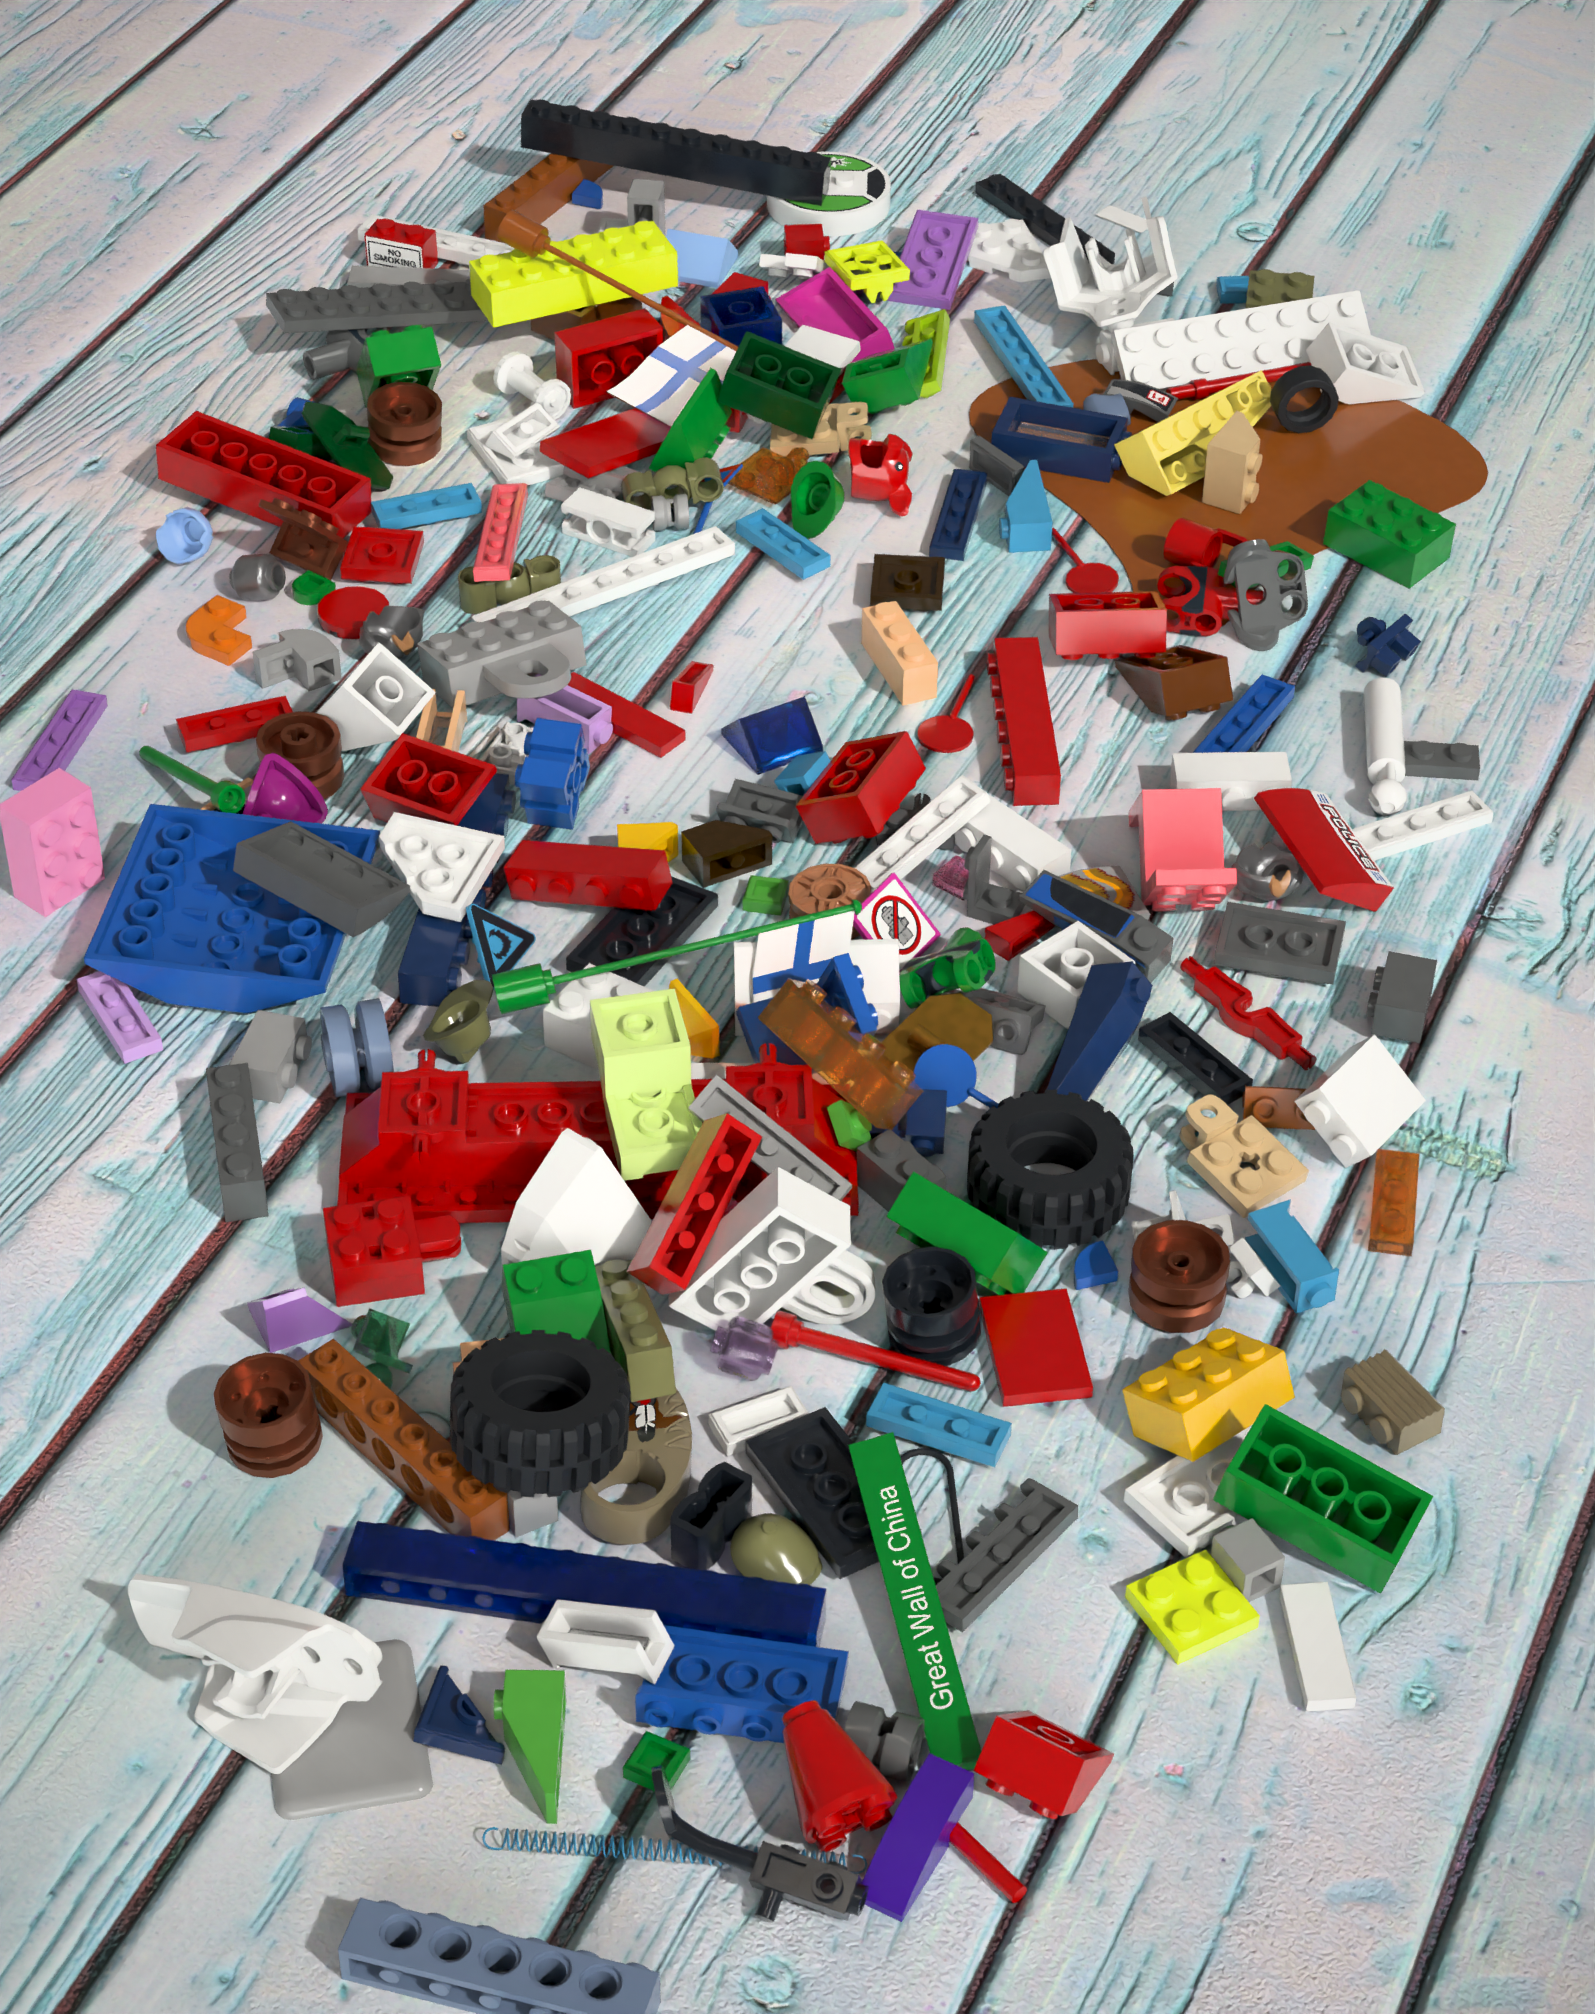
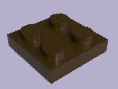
[870,554,945,612]

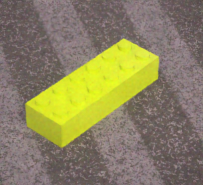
[469,221,678,328]

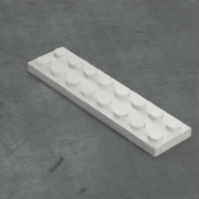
[1110,290,1371,391]

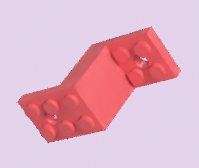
[1128,788,1237,912]

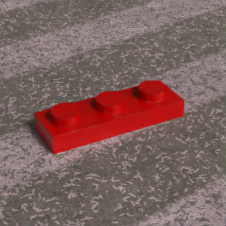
[176,695,293,753]

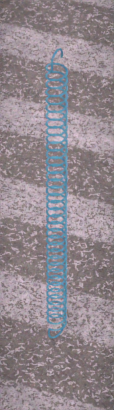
[482,1827,868,1874]

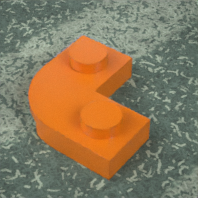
[186,595,252,666]

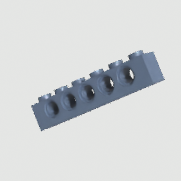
[338,1898,661,2014]

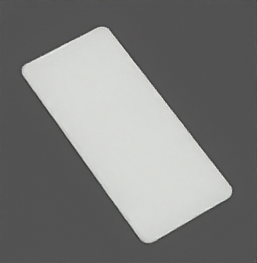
[1096,205,1148,233]

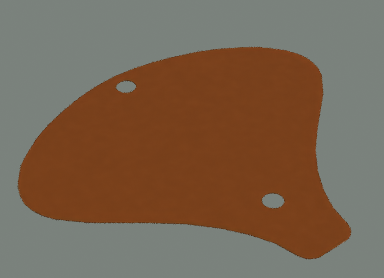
[969,359,1488,627]

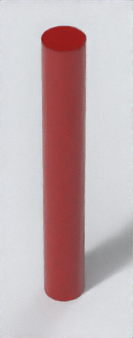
[949,1822,1027,1903]

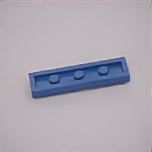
[1193,674,1295,753]

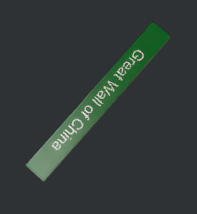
[848,1432,981,1770]

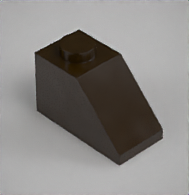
[681,820,772,888]

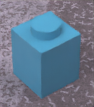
[774,751,831,796]

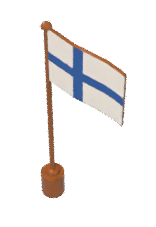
[497,210,738,427]

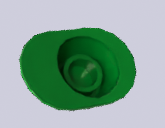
[791,461,844,539]

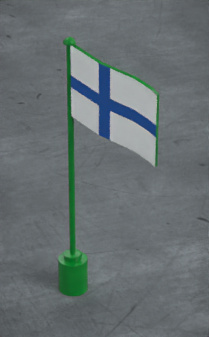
[492,899,862,1063]

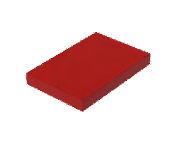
[979,1288,1093,1407]

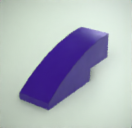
[862,1753,974,1922]

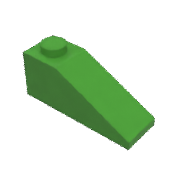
[494,1669,567,1824]

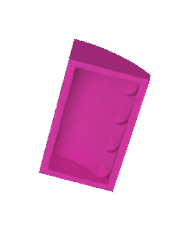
[775,267,895,362]

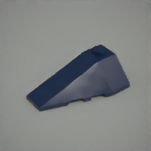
[1047,961,1153,1101]

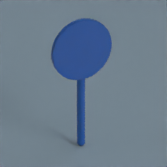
[914,1044,998,1108]

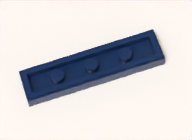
[929,469,988,561]

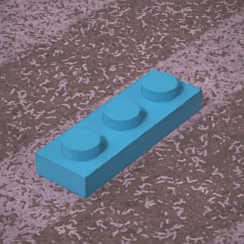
[371,483,482,529]
[736,508,831,580]
[866,1383,1012,1467]

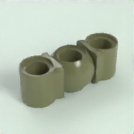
[621,458,724,511]
[458,555,561,614]

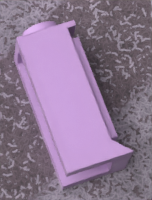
[517,673,613,755]

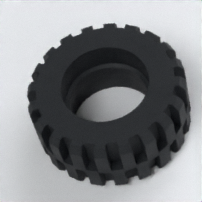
[967,1089,1134,1250]
[450,1330,631,1497]

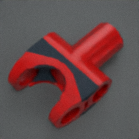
[1157,566,1264,636]

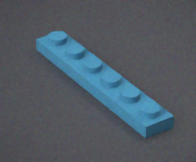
[974,305,1073,408]

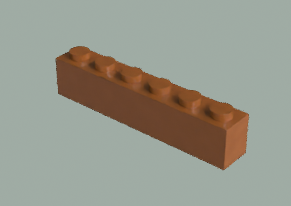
[483,153,614,243]

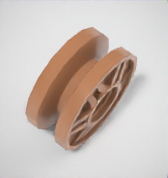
[788,863,871,940]

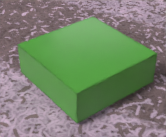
[743,875,789,916]

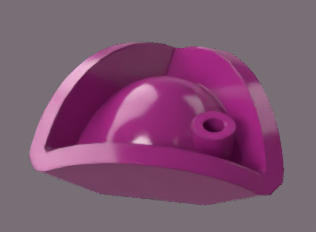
[243,753,328,824]

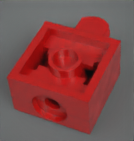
[323,1195,462,1307]

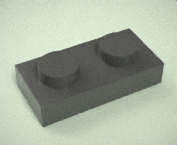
[1404,741,1480,780]

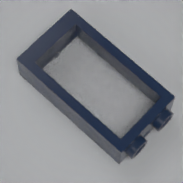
[991,397,1132,483]

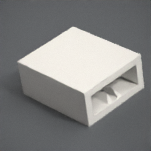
[1294,1034,1426,1168]

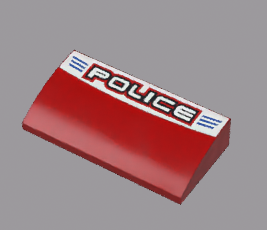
[1254,788,1394,912]

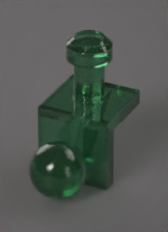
[351,1308,413,1389]

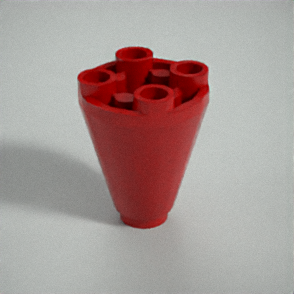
[782,1700,897,1853]

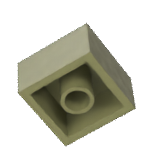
[1245,269,1315,309]

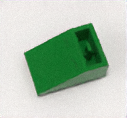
[842,339,933,414]

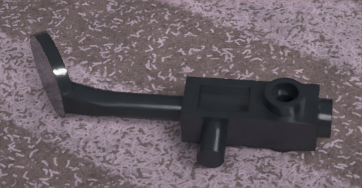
[651,1765,869,1923]

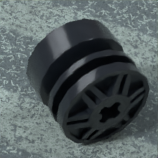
[882,1247,981,1366]

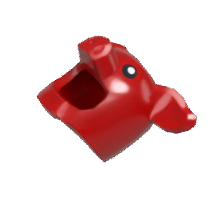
[848,433,913,516]

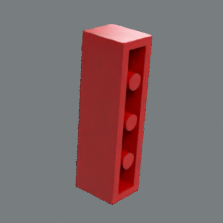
[504,840,673,911]
[627,1113,763,1295]

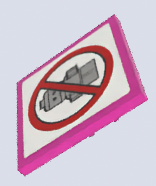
[853,872,941,975]

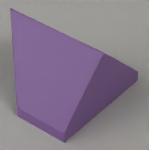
[247,1287,354,1353]

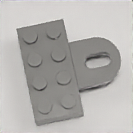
[417,601,587,708]

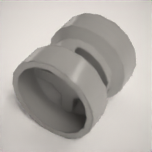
[651,494,689,531]

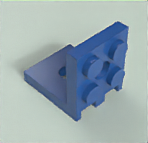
[736,953,878,1074]

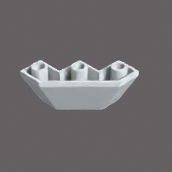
[501,1128,652,1290]

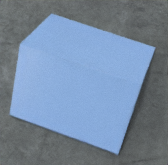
[666,229,738,288]

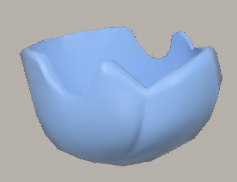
[156,507,213,564]

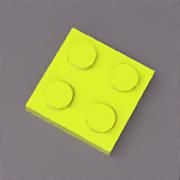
[1125,1550,1260,1665]

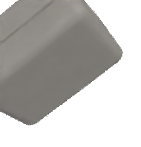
[271,1639,433,1820]

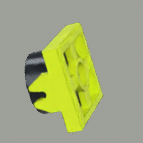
[824,240,910,304]

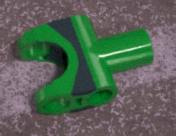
[899,927,996,1009]

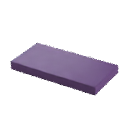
[887,210,978,310]

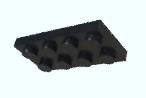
[566,876,718,987]
[746,1407,922,1579]

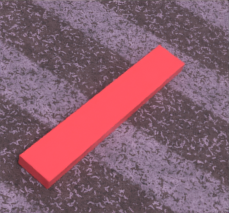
[473,483,528,582]

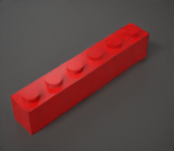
[987,637,1061,806]

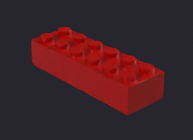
[156,411,372,539]

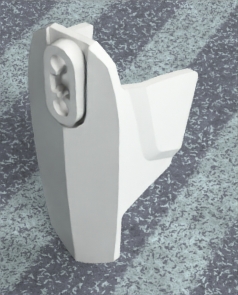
[127,1574,383,1774]

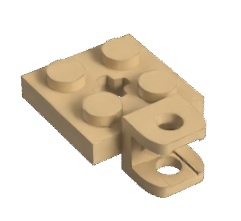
[770,402,872,459]
[1179,1094,1309,1218]

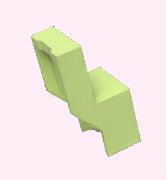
[590,989,702,1181]

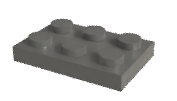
[1214,902,1346,985]

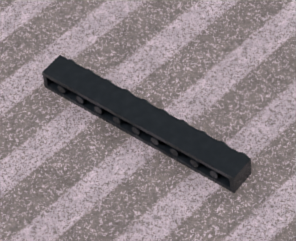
[521,99,831,206]

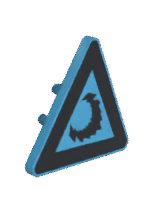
[466,904,536,990]

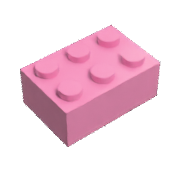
[0,768,105,917]

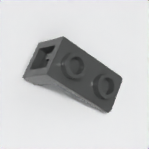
[963,835,1025,925]

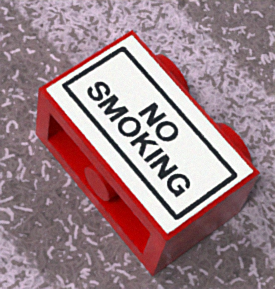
[364,219,438,269]

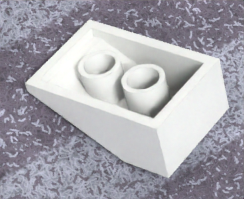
[1306,322,1425,404]

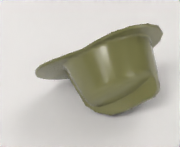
[423,979,494,1063]

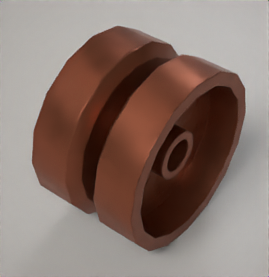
[367,382,442,466]
[256,711,344,799]
[1128,1220,1230,1333]

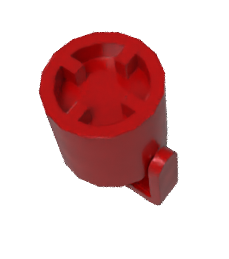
[1163,517,1247,569]

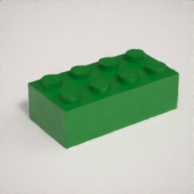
[1212,1404,1434,1594]

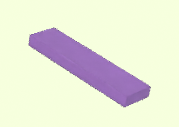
[11,689,108,791]

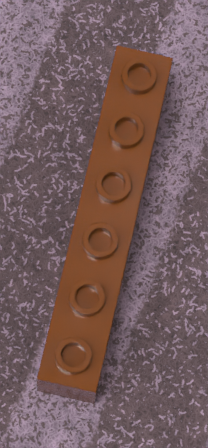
[298,1339,510,1555]

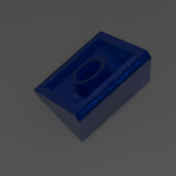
[721,696,823,775]

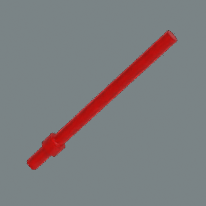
[1166,362,1311,400]

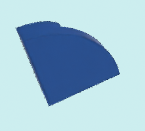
[572,179,603,209]
[1073,1240,1118,1290]

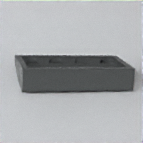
[233,821,410,937]

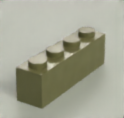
[595,1259,676,1402]

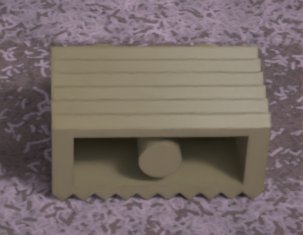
[1341,1349,1445,1455]

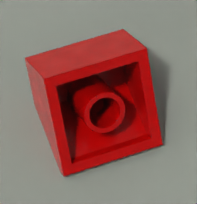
[973,1710,1114,1819]

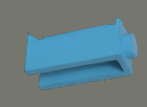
[1245,1199,1339,1314]

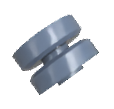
[320,998,394,1098]

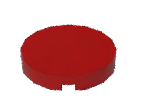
[318,586,389,639]

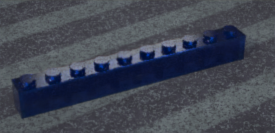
[342,1521,827,1647]

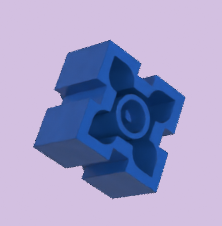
[515,718,590,830]

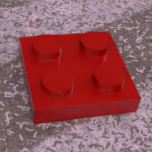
[340,526,424,584]

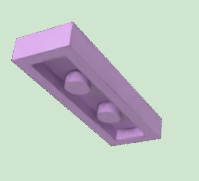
[77,971,163,1064]

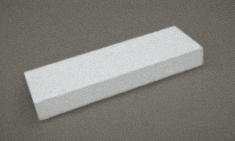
[1279,1582,1356,1712]

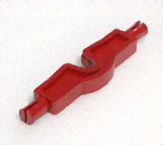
[1180,956,1317,1071]

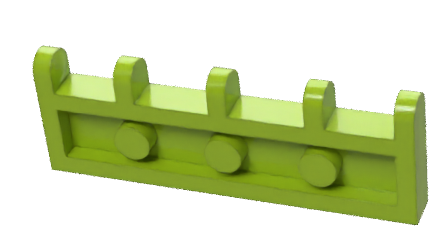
[902,309,950,398]

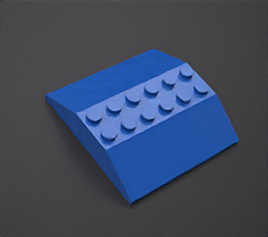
[84,804,380,1013]

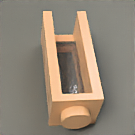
[416,689,467,752]

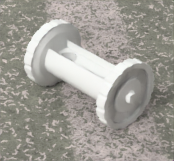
[494,351,571,420]

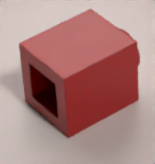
[784,224,830,261]

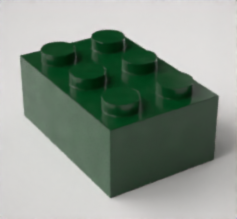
[717,331,841,439]

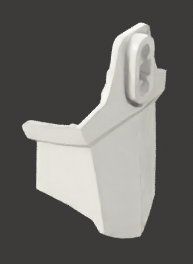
[1044,196,1178,333]

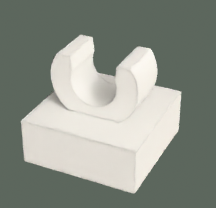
[1227,1237,1280,1299]

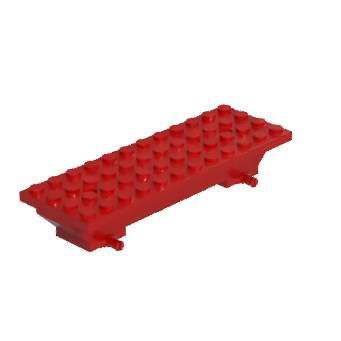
[337,1043,859,1223]

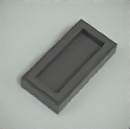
[969,436,1024,497]

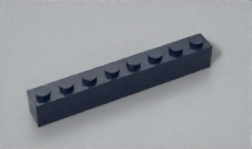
[398,773,516,1007]

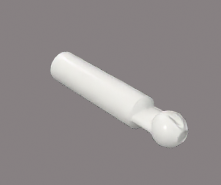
[1363,678,1407,816]

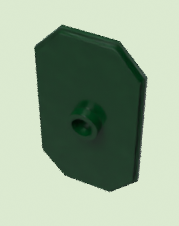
[301,401,393,490]

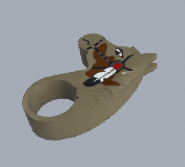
[580,1389,692,1545]

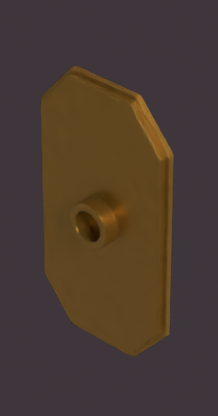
[862,993,993,1111]

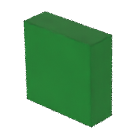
[623,1731,690,1791]

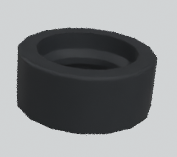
[1270,365,1339,433]

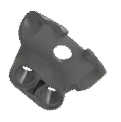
[1223,539,1308,651]

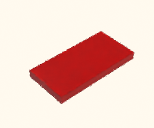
[539,408,671,479]

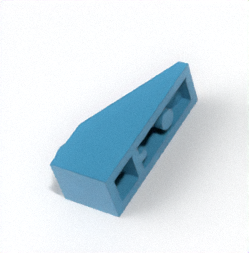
[999,460,1053,553]

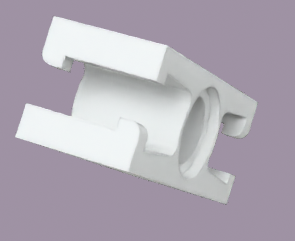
[561,487,655,557]

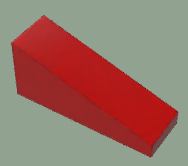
[670,661,714,714]
[984,910,1056,961]

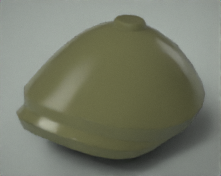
[730,1513,822,1596]

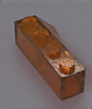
[758,978,924,1130]

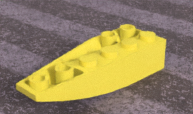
[1114,370,1272,496]

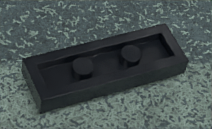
[1138,1012,1253,1105]

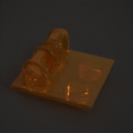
[728,447,809,505]

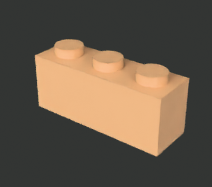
[861,601,938,706]

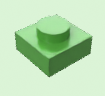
[827,1100,872,1152]

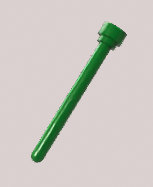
[139,745,246,813]

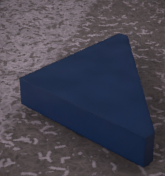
[413,1665,505,1765]

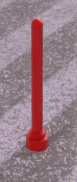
[769,1311,981,1392]

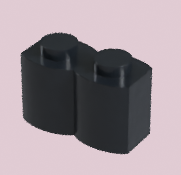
[670,1462,752,1574]

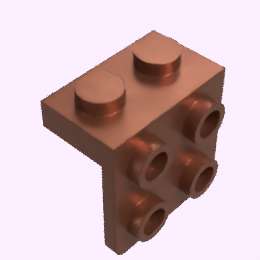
[258,498,349,580]

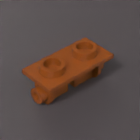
[1242,1086,1316,1130]

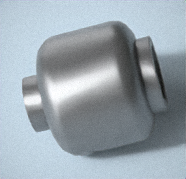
[229,554,286,601]

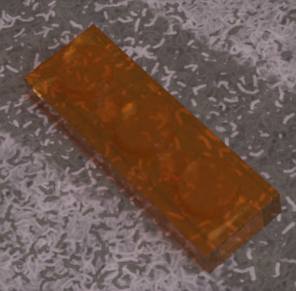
[1368,1149,1420,1256]

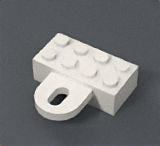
[669,1167,875,1343]

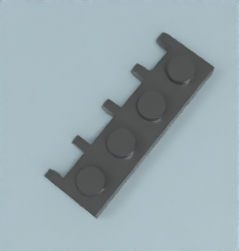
[936,1478,1078,1633]

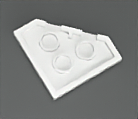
[967,219,1051,282]
[379,812,505,922]

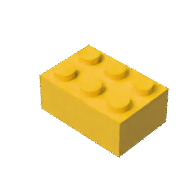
[1122,1327,1295,1462]

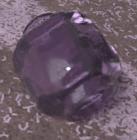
[710,1316,779,1381]

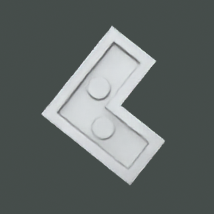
[759,253,829,281]

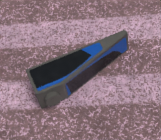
[1019,870,1174,983]

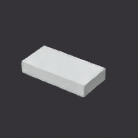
[709,1386,809,1457]

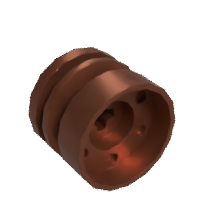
[214,1353,323,1478]

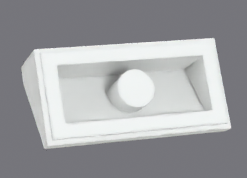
[485,402,560,459]

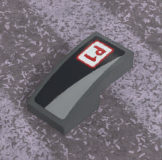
[1103,379,1178,422]

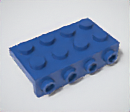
[635,1625,849,1743]

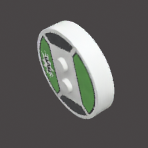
[767,151,891,237]

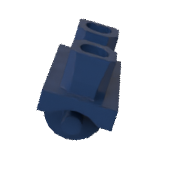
[1355,613,1421,677]

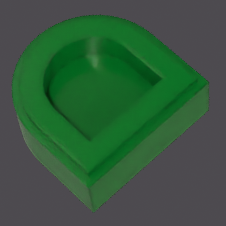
[292,570,336,605]

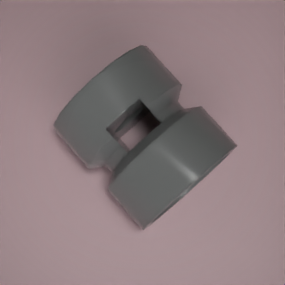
[844,1701,925,1782]

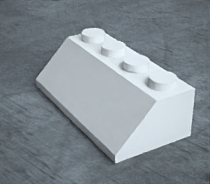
[734,939,900,1036]

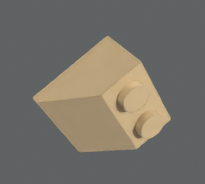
[1202,411,1262,514]

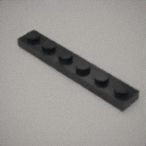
[975,174,1115,265]

